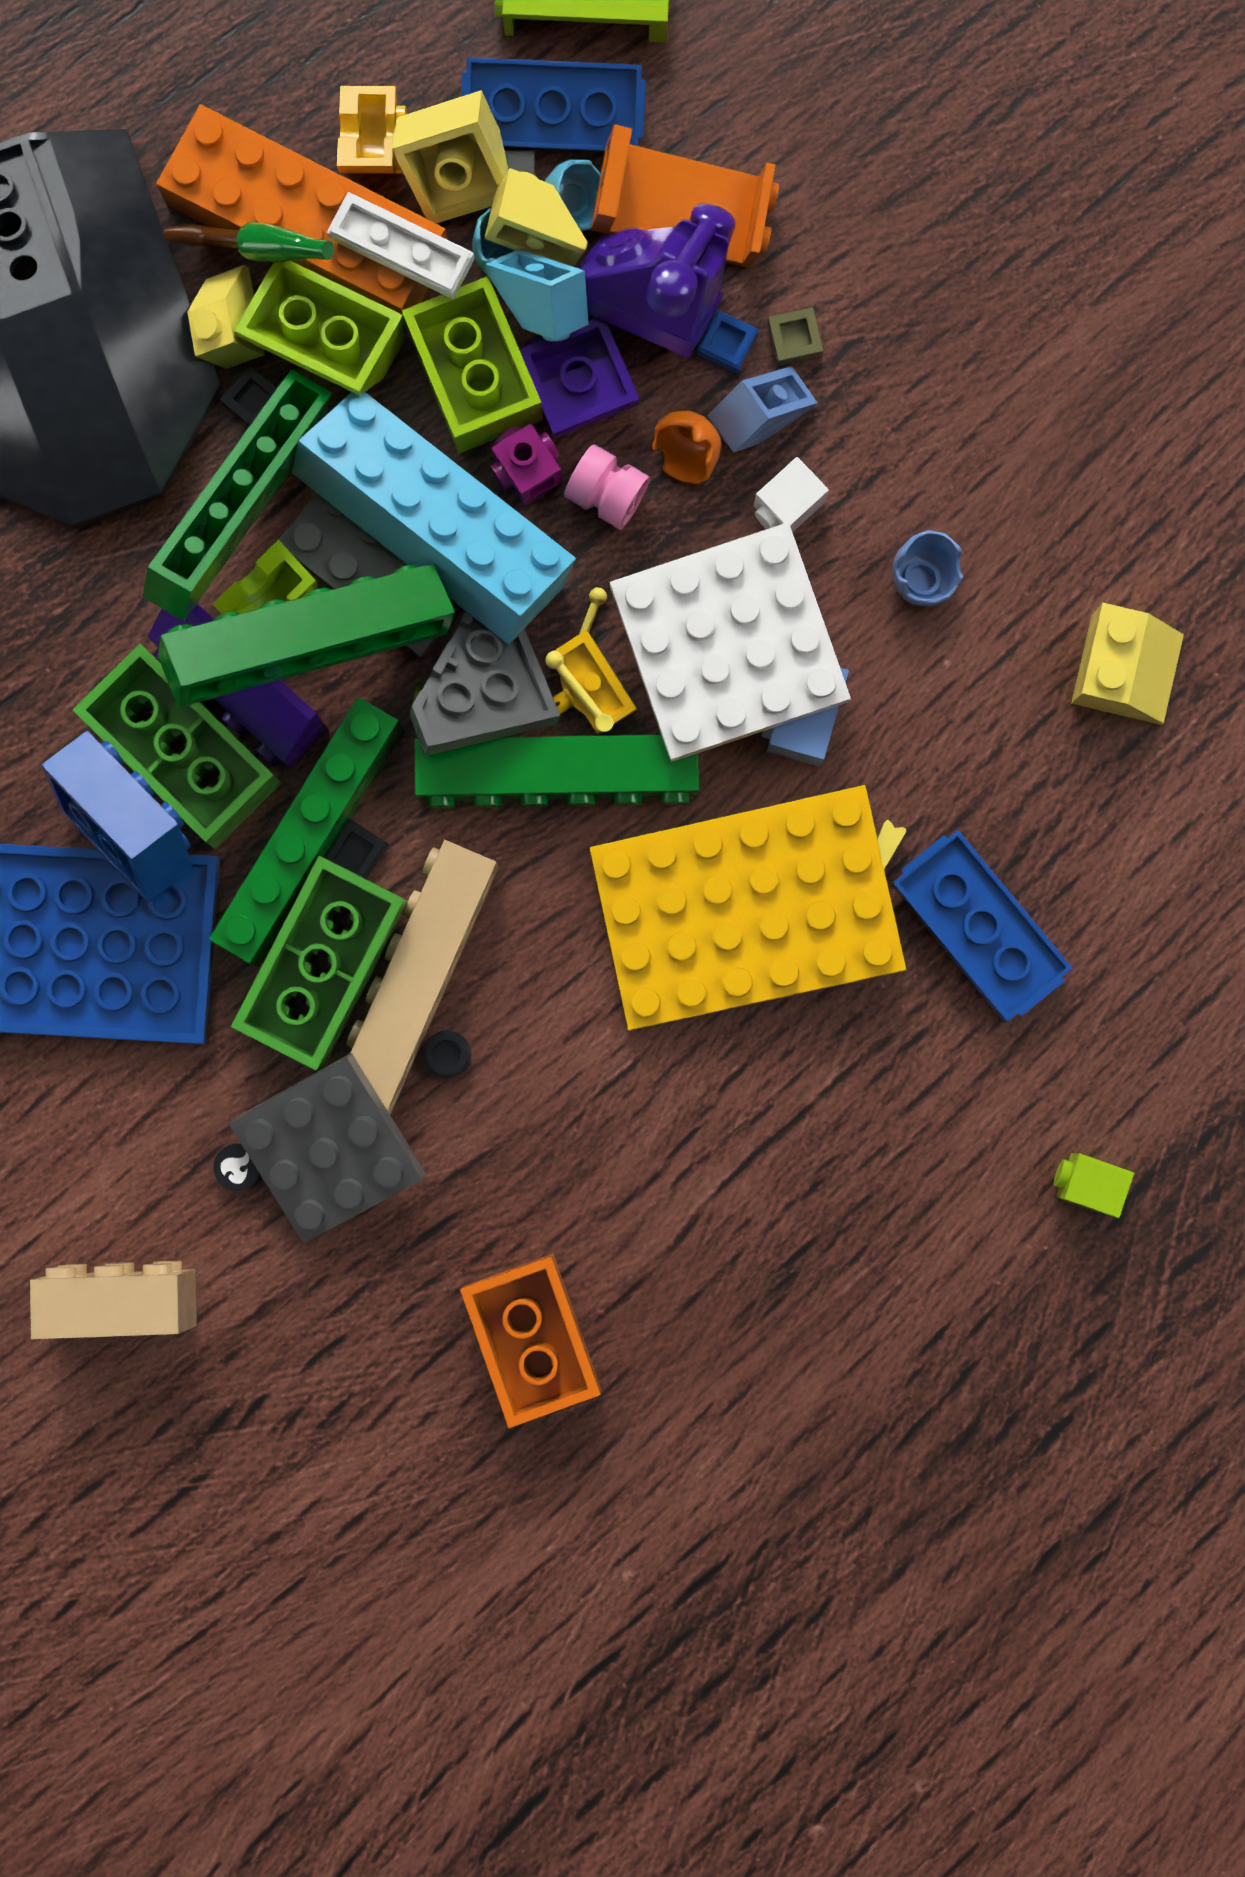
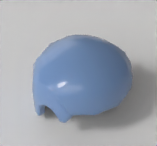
[892,530,963,608]

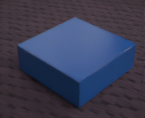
[697,309,759,375]

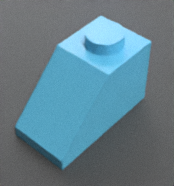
[485,249,589,341]

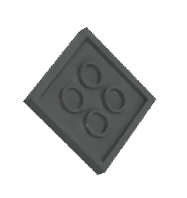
[229,1053,426,1243]

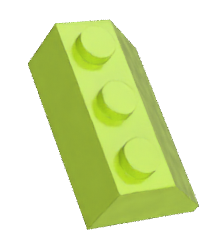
[234,261,405,396]

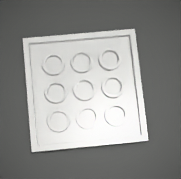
[610,522,851,762]

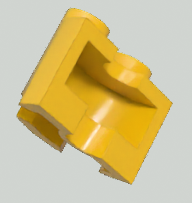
[337,86,407,174]

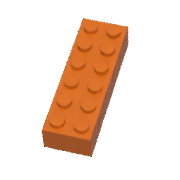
[156,104,448,327]

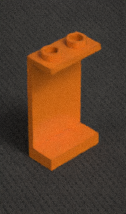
[590,124,779,268]

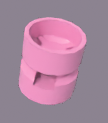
[564,444,650,530]

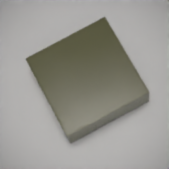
[767,307,823,367]

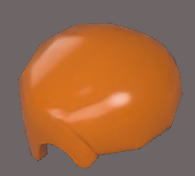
[652,410,722,484]

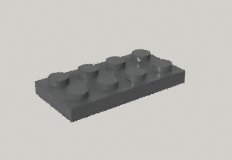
[279,493,463,660]

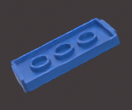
[461,57,646,153]
[891,830,1073,1023]

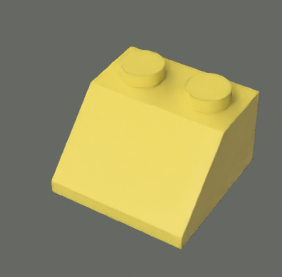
[391,90,509,223]
[1071,603,1184,725]

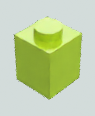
[1054,1153,1134,1218]

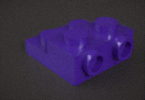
[519,316,639,439]

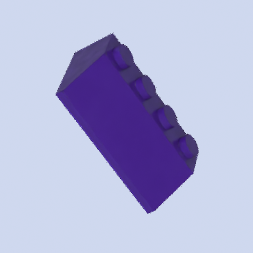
[147,604,329,770]

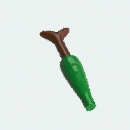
[163,222,334,262]

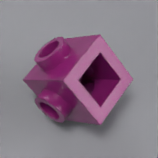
[490,423,562,506]

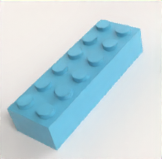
[292,392,576,645]

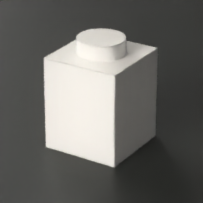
[754,457,829,532]

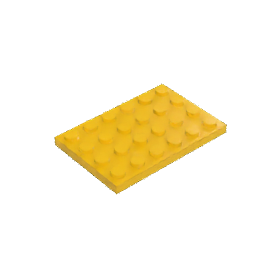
[590,785,907,1031]

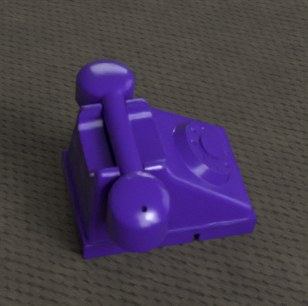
[578,203,736,358]

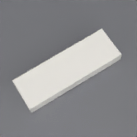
[327,192,475,300]

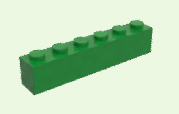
[142,369,332,622]
[158,563,455,708]
[209,697,403,968]
[415,735,699,809]

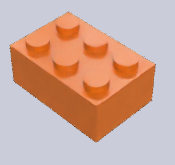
[460,1254,601,1428]

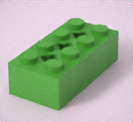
[73,644,282,849]
[231,856,408,1071]

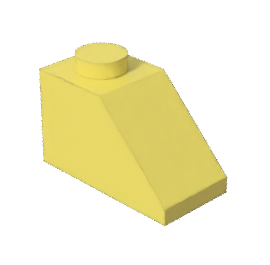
[484,168,587,267]
[187,265,264,369]

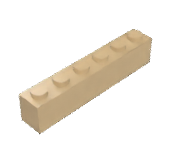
[346,839,499,1115]

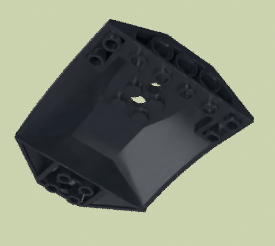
[0,129,223,529]

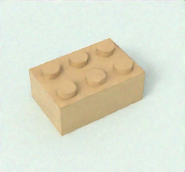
[30,1261,197,1339]

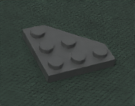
[409,611,560,756]

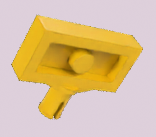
[553,630,638,735]

